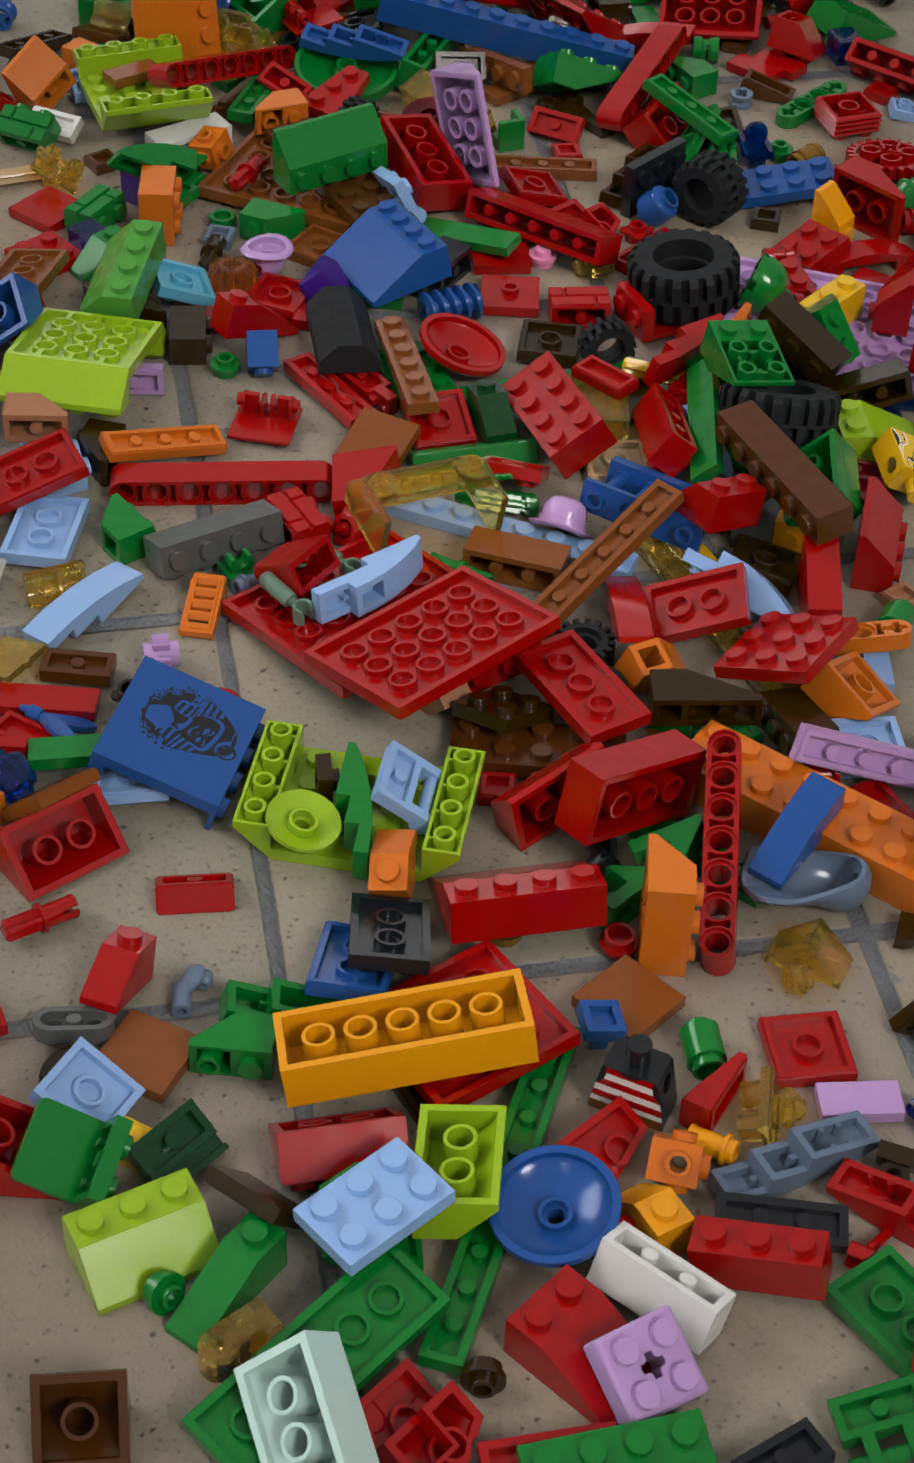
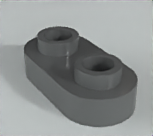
[32,1006,116,1046]

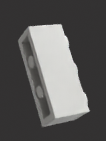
[144,112,233,148]
[586,1221,737,1355]

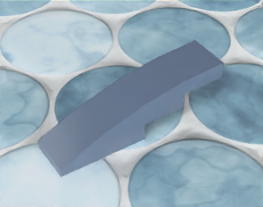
[706,1110,881,1197]

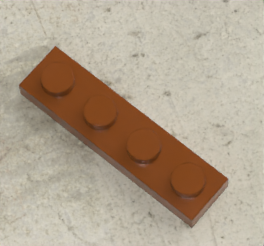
[458,43,533,95]

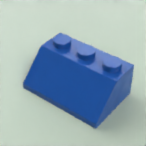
[0,272,44,345]

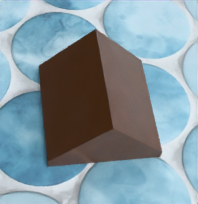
[29,1368,131,1463]

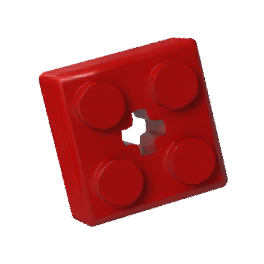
[813,91,883,140]

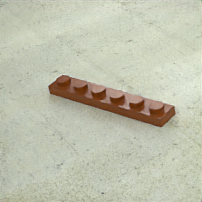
[375,315,439,416]
[533,478,685,624]

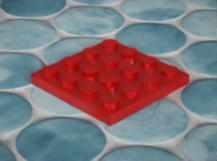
[390,940,581,1105]

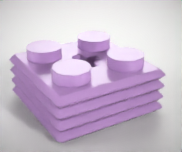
[584,1305,709,1425]

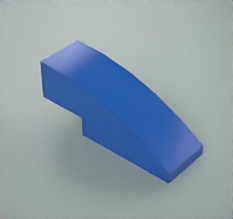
[748,771,846,890]

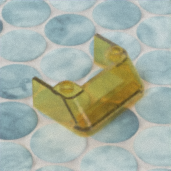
[344,455,509,553]

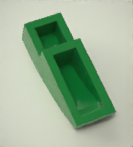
[107,143,197,182]
[218,977,341,1022]

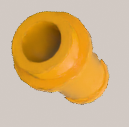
[688,1123,741,1167]

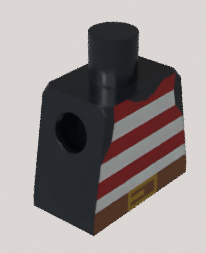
[588,1034,677,1132]

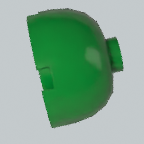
[736,253,790,314]

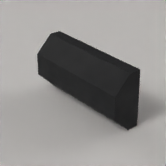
[306,286,381,374]

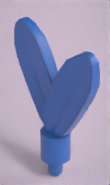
[19,704,97,737]

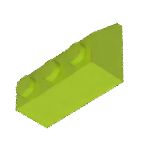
[412,1104,507,1240]
[62,1168,219,1316]

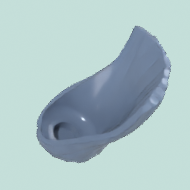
[740,844,872,912]

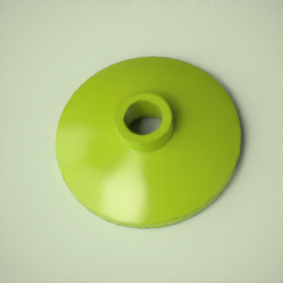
[265,789,342,853]

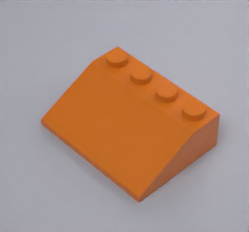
[131,0,222,59]

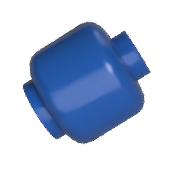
[637,185,679,228]

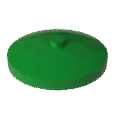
[294,47,399,102]

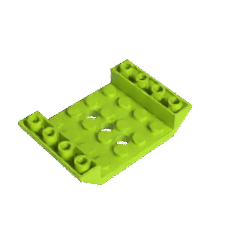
[73,34,214,132]
[0,307,169,418]
[232,720,486,882]

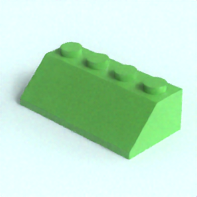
[78,219,166,319]

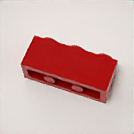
[687,1215,833,1302]

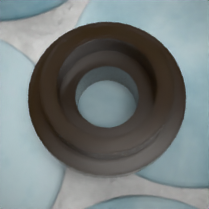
[460,1356,507,1398]

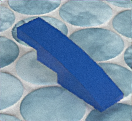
[298,22,410,61]

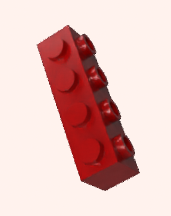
[844,36,914,94]
[631,383,698,477]

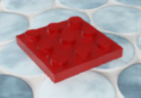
[713,611,859,685]

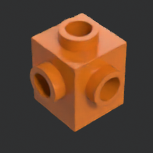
[188,126,234,170]
[645,1128,712,1194]

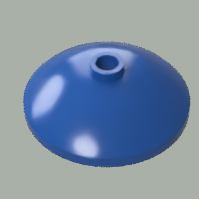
[489,1145,622,1268]

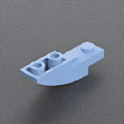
[311,534,423,625]
[682,548,795,621]

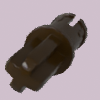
[198,234,226,273]

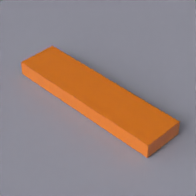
[98,424,228,463]

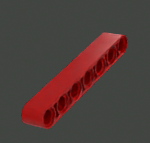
[596,22,687,132]
[147,45,296,88]
[109,460,332,506]
[699,729,743,976]

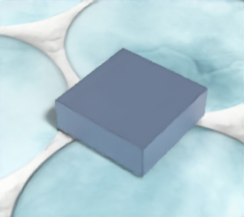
[202,224,237,251]

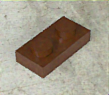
[39,647,117,687]

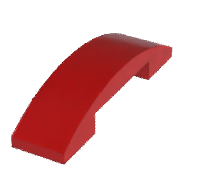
[819,239,914,275]

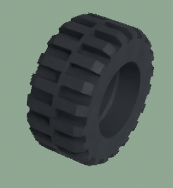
[627,228,740,326]
[719,379,842,448]

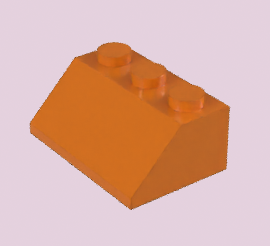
[638,833,704,977]

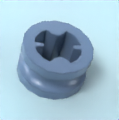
[729,87,753,110]

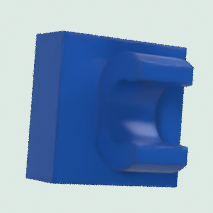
[575,1000,627,1050]

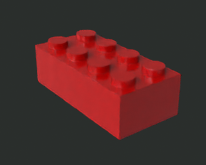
[380,113,474,212]
[501,350,617,480]
[554,729,707,846]

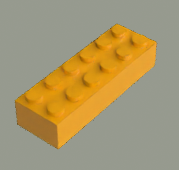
[272,968,539,1108]

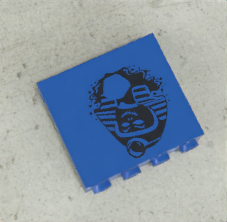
[86,655,266,830]

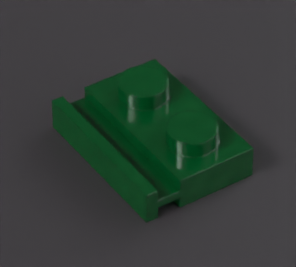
[126,1098,229,1183]

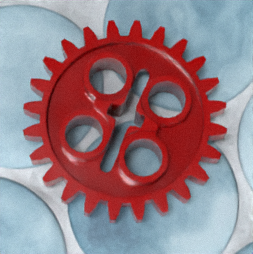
[845,138,914,181]

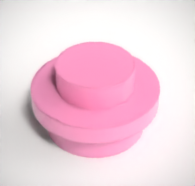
[529,244,557,269]

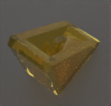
[764,917,853,989]

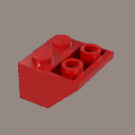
[766,10,827,63]

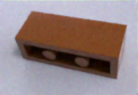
[463,525,572,592]

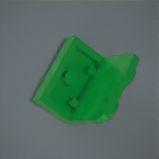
[10,1098,134,1209]

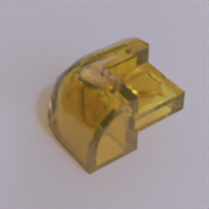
[218,7,276,52]

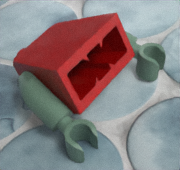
[254,534,361,626]

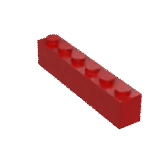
[464,187,623,266]

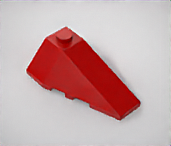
[867,254,914,337]

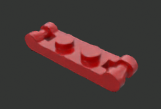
[761,245,817,302]

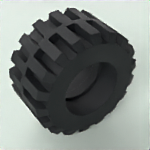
[671,149,748,228]

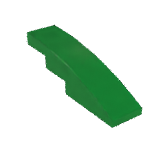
[335,742,372,880]

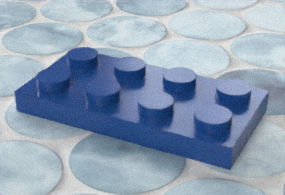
[742,157,834,209]

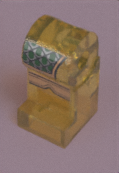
[197,1296,285,1383]

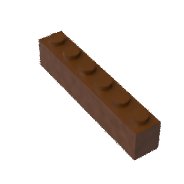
[715,400,853,545]

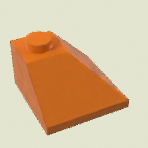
[800,650,901,721]

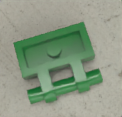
[827,1374,914,1463]

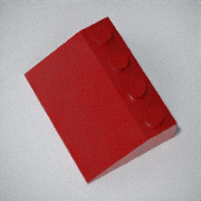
[525,0,627,41]
[659,0,764,40]
[429,860,607,945]

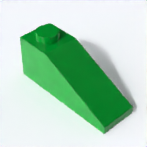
[165,1211,287,1355]

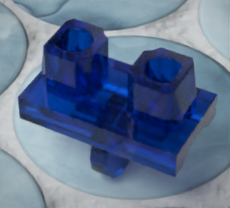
[736,121,774,169]

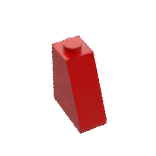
[332,444,402,523]
[796,535,843,617]

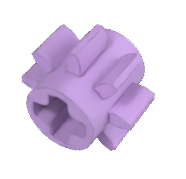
[142,632,180,667]

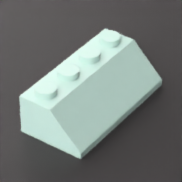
[233,1330,380,1463]

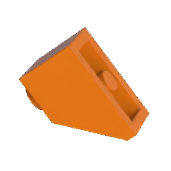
[368,829,417,898]

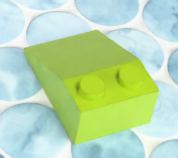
[837,399,914,462]

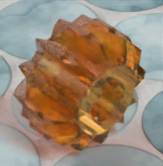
[208,253,258,293]

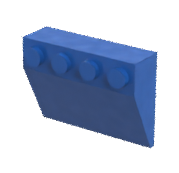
[323,199,453,309]

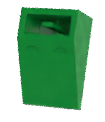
[532,48,623,95]
[699,319,795,387]

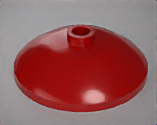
[419,313,506,377]

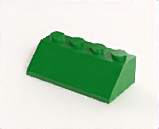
[272,102,388,196]

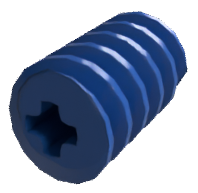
[417,282,483,322]

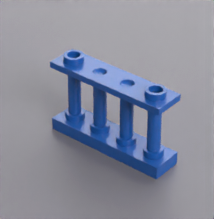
[580,456,722,553]

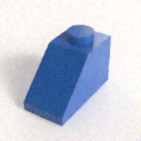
[246,330,279,378]

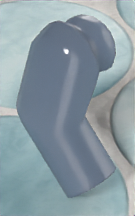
[172,964,214,1019]

